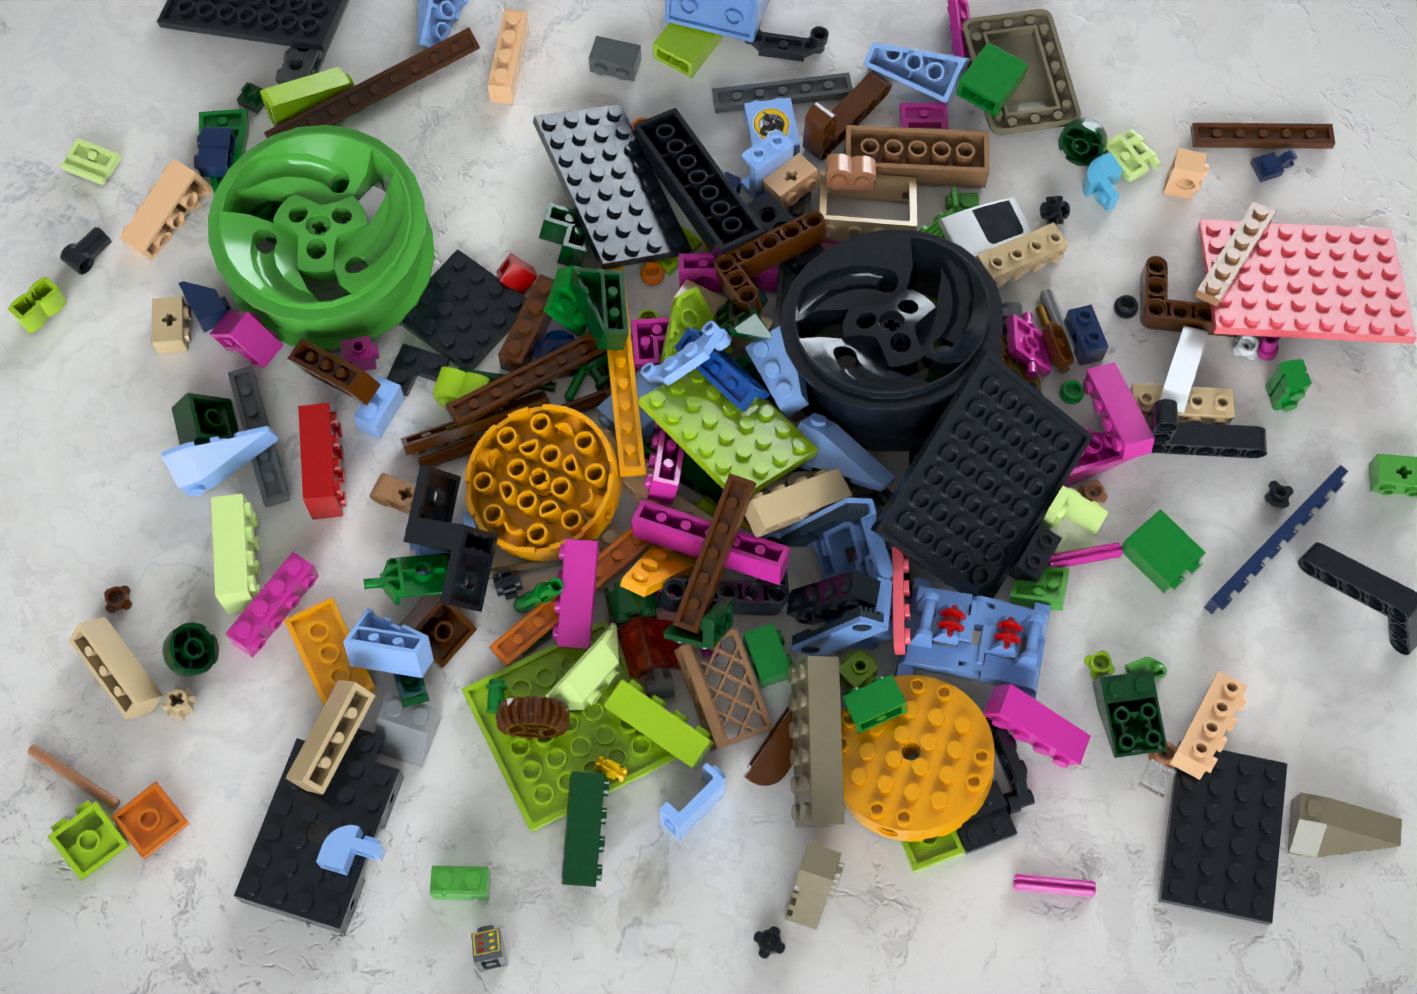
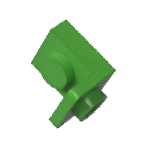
[945,186,979,212]

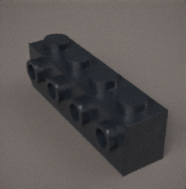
[786,570,881,625]

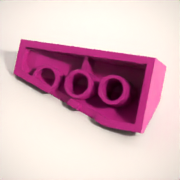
[1063,429,1136,487]

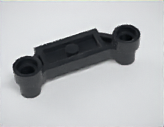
[744,26,829,62]
[986,717,1035,815]

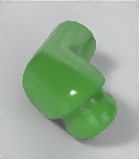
[1125,657,1167,679]

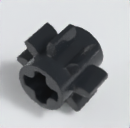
[1040,196,1070,225]
[493,567,523,601]

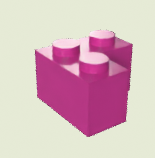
[209,311,283,368]
[631,317,670,373]

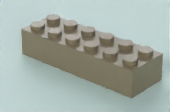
[788,656,845,828]

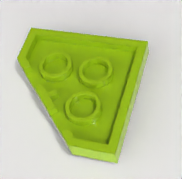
[660,286,734,364]

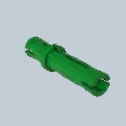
[513,577,564,613]

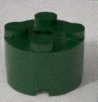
[604,581,662,628]

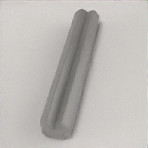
[1040,289,1076,354]

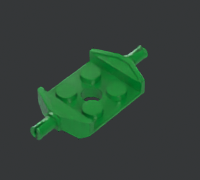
[363,553,468,605]

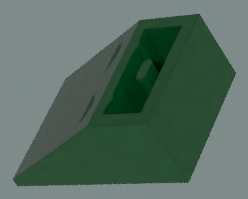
[1092,670,1168,758]

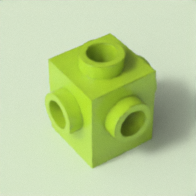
[839,649,879,691]

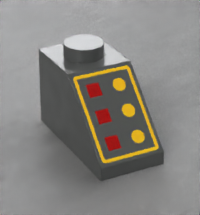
[471,925,508,972]

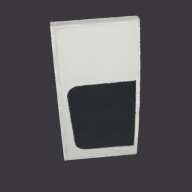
[938,197,1032,257]

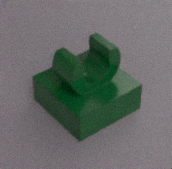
[237,82,265,114]

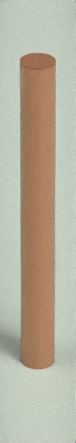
[27,744,121,810]

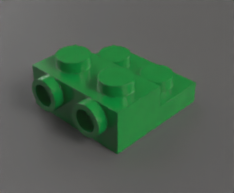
[544,266,587,336]

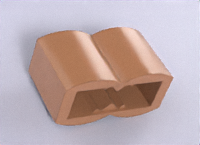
[825,154,876,192]

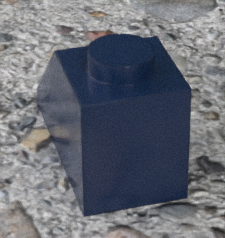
[178,281,231,333]

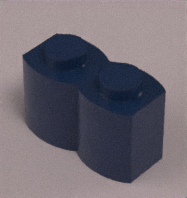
[194,127,236,177]

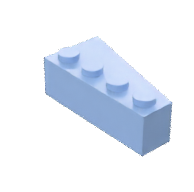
[863,43,971,103]

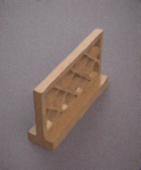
[674,628,773,752]

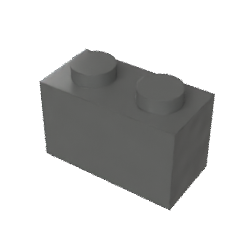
[589,36,641,81]

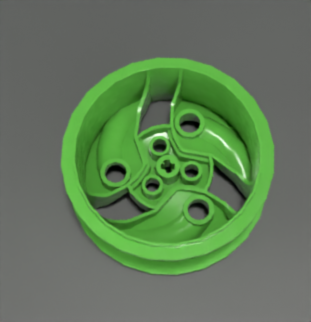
[208,125,435,351]

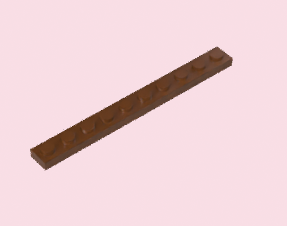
[264,27,480,138]

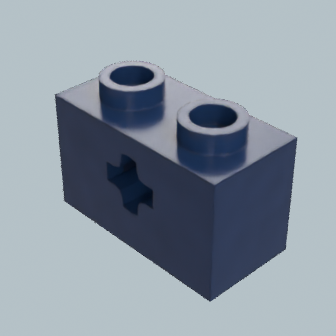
[1065,304,1109,366]

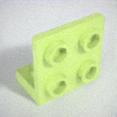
[1041,486,1109,535]

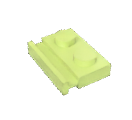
[60,138,121,186]

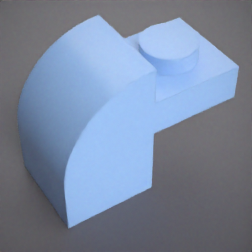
[316,825,386,876]

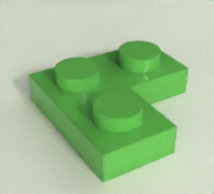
[1010,566,1069,611]

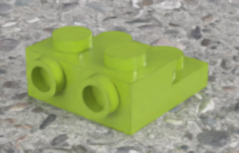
[47,800,129,881]

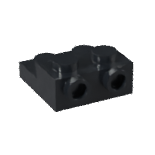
[956,780,1017,855]

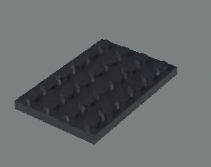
[1159,741,1288,925]

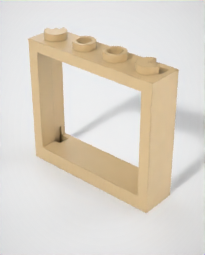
[818,170,917,241]

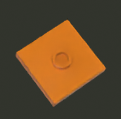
[110,781,190,860]

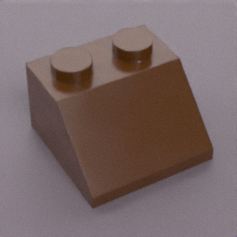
[398,594,477,668]

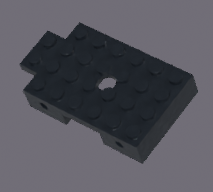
[234,728,404,935]

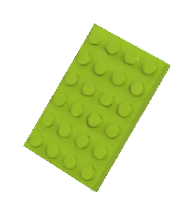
[639,368,818,495]

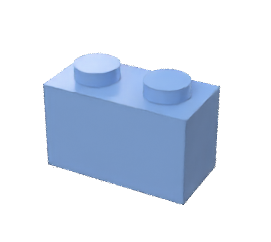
[353,376,405,439]

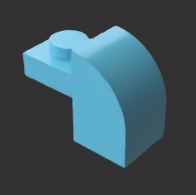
[1082,152,1123,212]

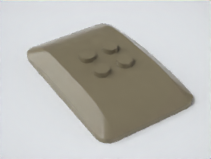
[962,9,1081,135]

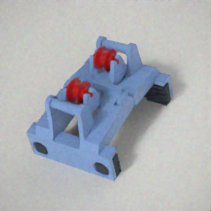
[894,577,1051,700]

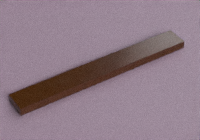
[445,332,632,429]

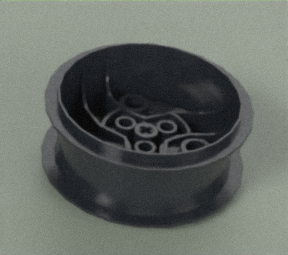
[780,230,1003,452]

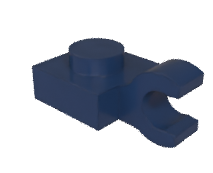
[1250,150,1298,183]

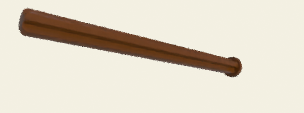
[418,385,610,467]

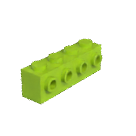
[604,679,714,770]

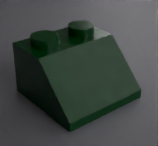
[171,393,239,446]

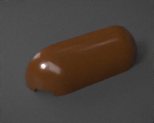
[744,706,793,786]

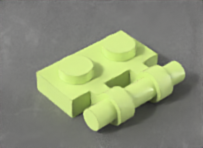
[1104,129,1161,183]

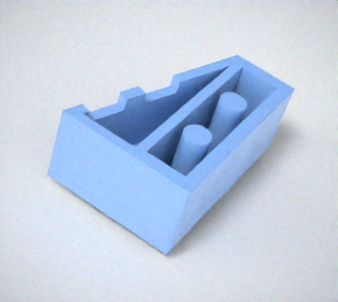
[343,608,434,678]

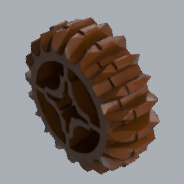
[496,696,570,740]

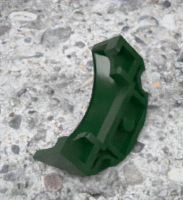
[713,278,772,340]

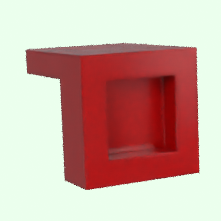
[496,253,537,295]

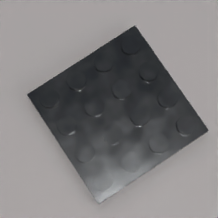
[399,249,527,370]

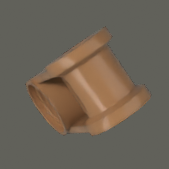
[369,473,415,514]

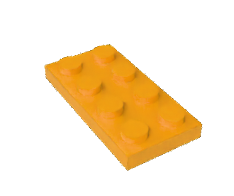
[284,597,377,706]

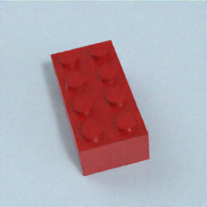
[298,402,347,520]

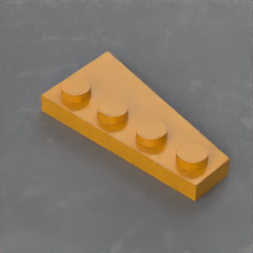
[620,544,697,597]

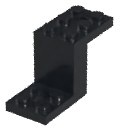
[403,465,498,612]

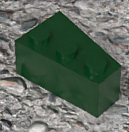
[569,268,629,351]

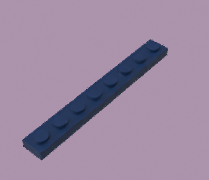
[1204,465,1348,614]

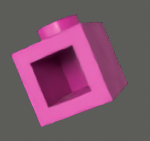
[340,335,380,371]

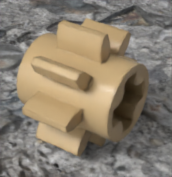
[161,686,198,721]

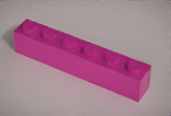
[632,499,790,585]

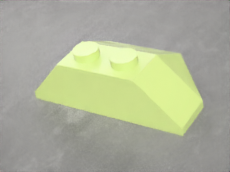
[544,623,620,710]

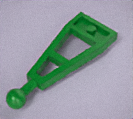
[199,108,248,193]

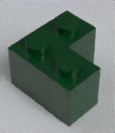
[539,202,589,268]

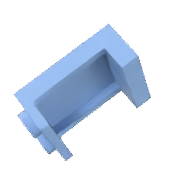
[741,130,794,200]
[659,763,726,841]

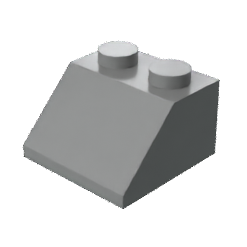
[375,692,442,768]

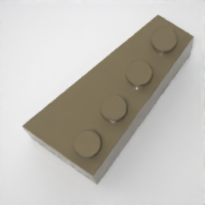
[785,842,845,930]

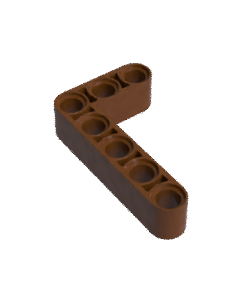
[802,71,892,161]
[714,211,827,316]
[1140,256,1256,337]

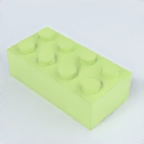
[211,494,261,613]

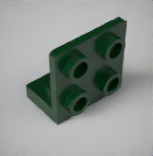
[663,595,734,649]

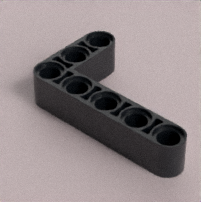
[1145,399,1267,458]
[658,537,790,616]
[1297,542,1417,655]

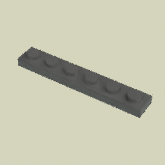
[712,72,853,113]
[228,366,290,508]

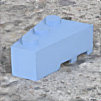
[745,325,809,418]

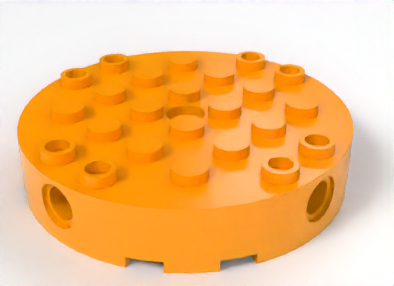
[464,404,622,561]
[841,675,995,842]

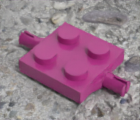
[1006,312,1052,379]

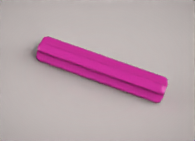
[1047,542,1123,568]
[1013,874,1096,897]

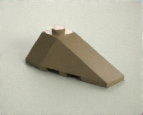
[1288,792,1402,858]

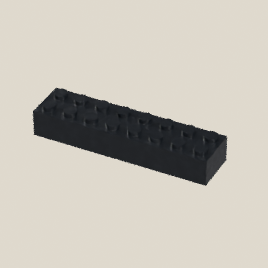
[633,107,766,259]

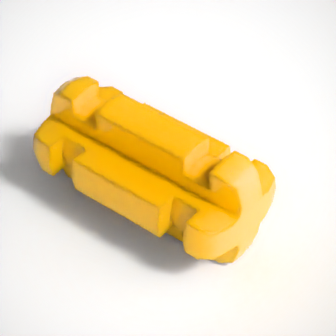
[594,756,628,782]

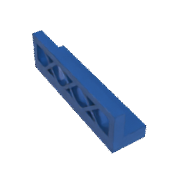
[674,328,770,412]

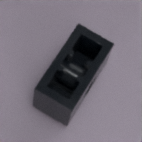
[1008,524,1062,583]

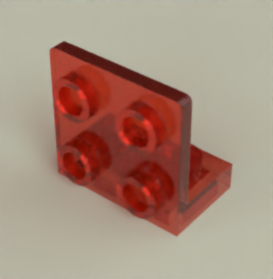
[617,616,682,679]

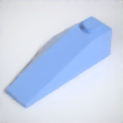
[417,0,469,49]
[797,413,896,492]

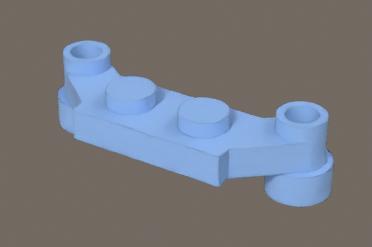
[640,321,732,390]

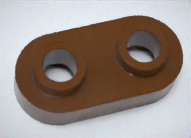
[1041,322,1074,369]

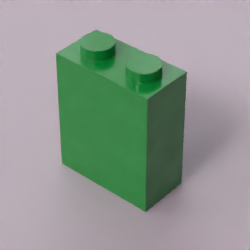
[956,43,1028,117]
[1122,509,1206,593]

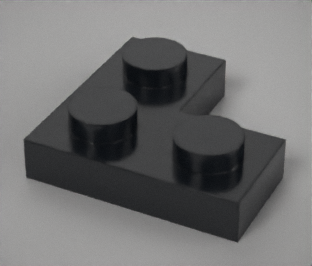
[386,343,450,397]

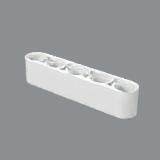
[1160,325,1209,413]

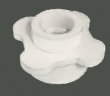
[1232,335,1260,360]

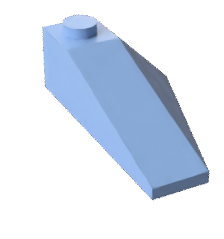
[161,426,279,497]

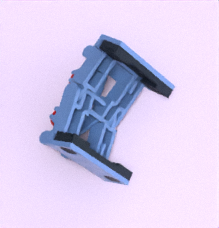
[780,498,893,656]

